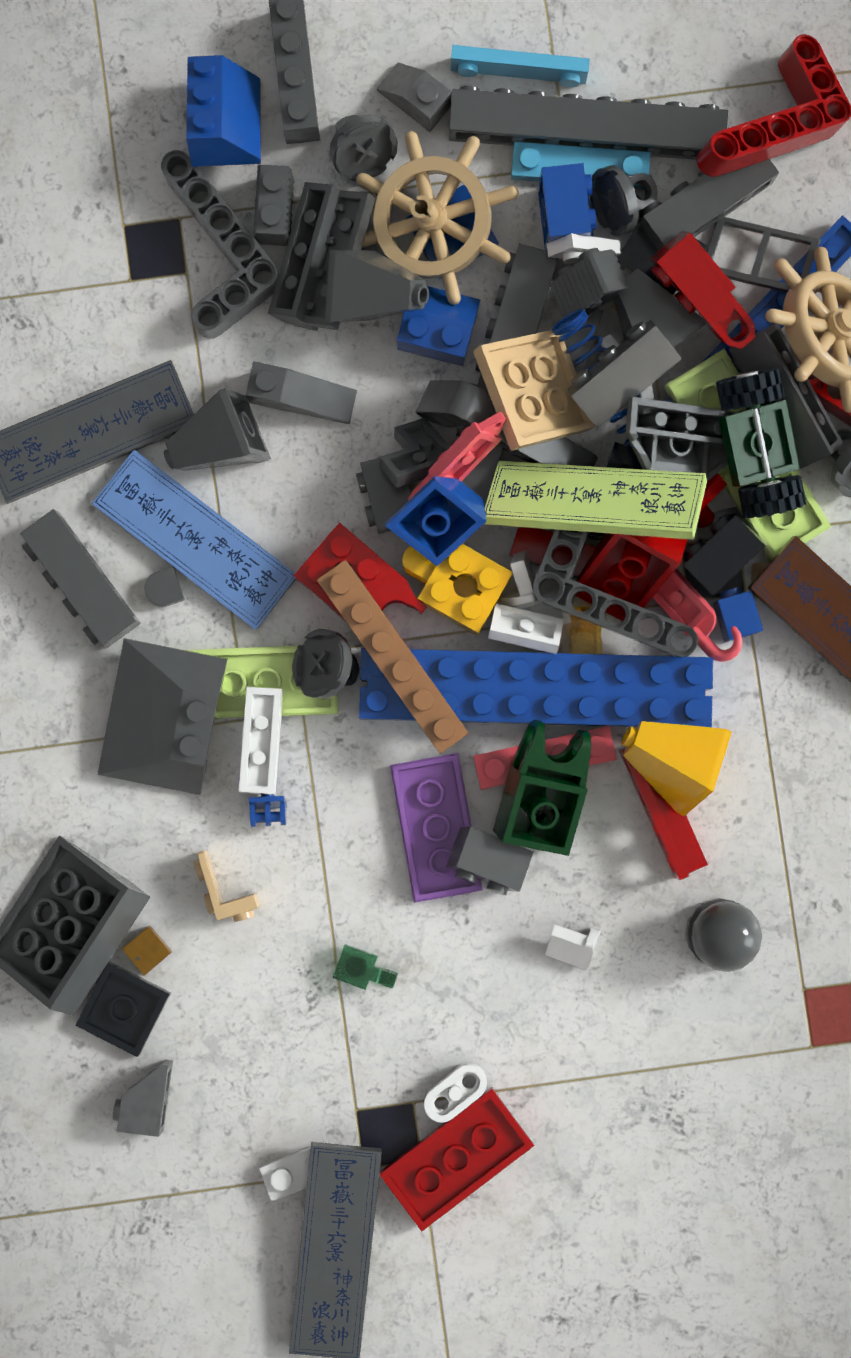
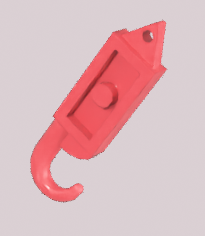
[408,411,506,500]
[652,568,743,662]

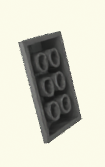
[0,836,150,1016]

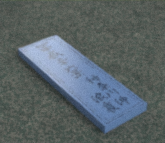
[91,450,296,630]

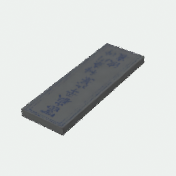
[0,360,194,504]
[289,1142,382,1358]

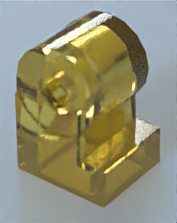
[569,606,603,654]

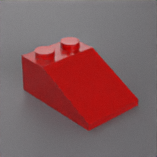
[575,533,688,622]

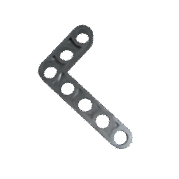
[161,150,279,338]
[415,380,598,467]
[533,530,698,658]

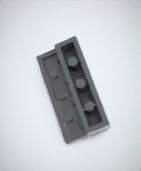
[268,182,376,331]

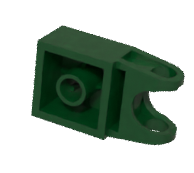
[493,720,591,856]

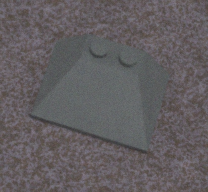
[97,638,228,795]

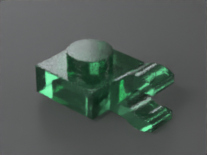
[333,944,398,990]

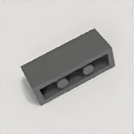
[567,319,682,428]

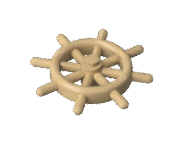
[356,131,519,305]
[765,247,851,413]

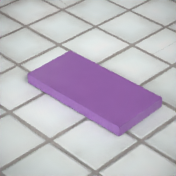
[390,753,483,903]

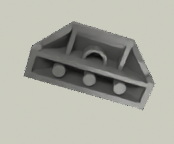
[626,397,735,481]

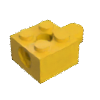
[402,544,513,636]

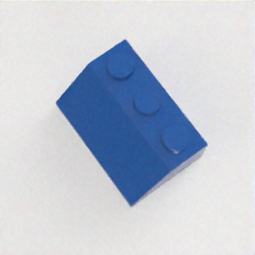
[186,55,261,167]

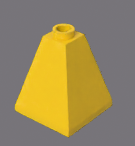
[621,721,732,816]

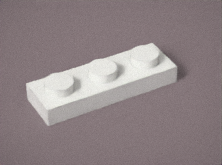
[239,687,283,795]

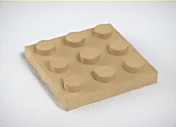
[473,330,596,451]

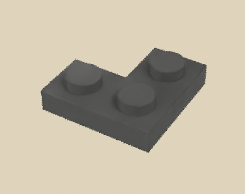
[380,418,450,488]

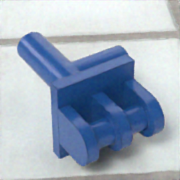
[239,777,287,827]

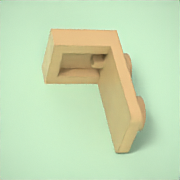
[194,850,261,922]

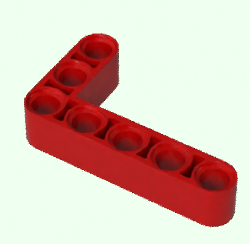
[696,34,851,177]

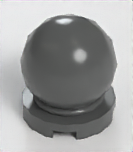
[685,898,762,972]

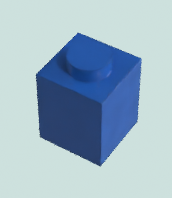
[713,587,764,643]

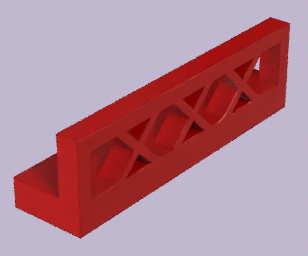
[619,748,708,880]

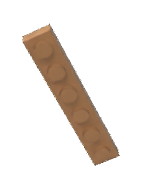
[317,560,469,754]

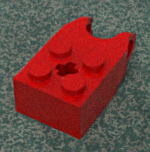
[650,231,755,349]
[294,522,427,623]

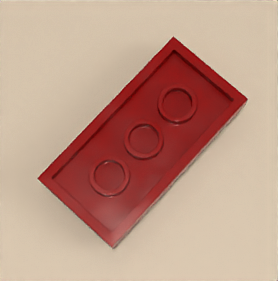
[379,1087,535,1232]

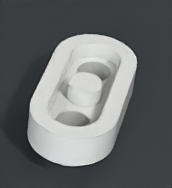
[424,1063,487,1123]

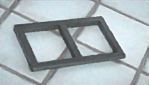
[707,217,821,293]

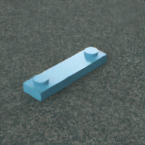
[451,45,590,87]
[511,142,651,190]

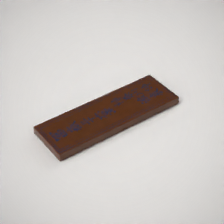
[747,536,851,682]

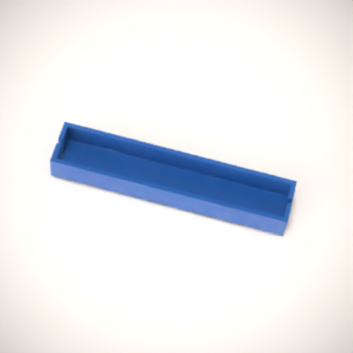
[359,648,713,727]

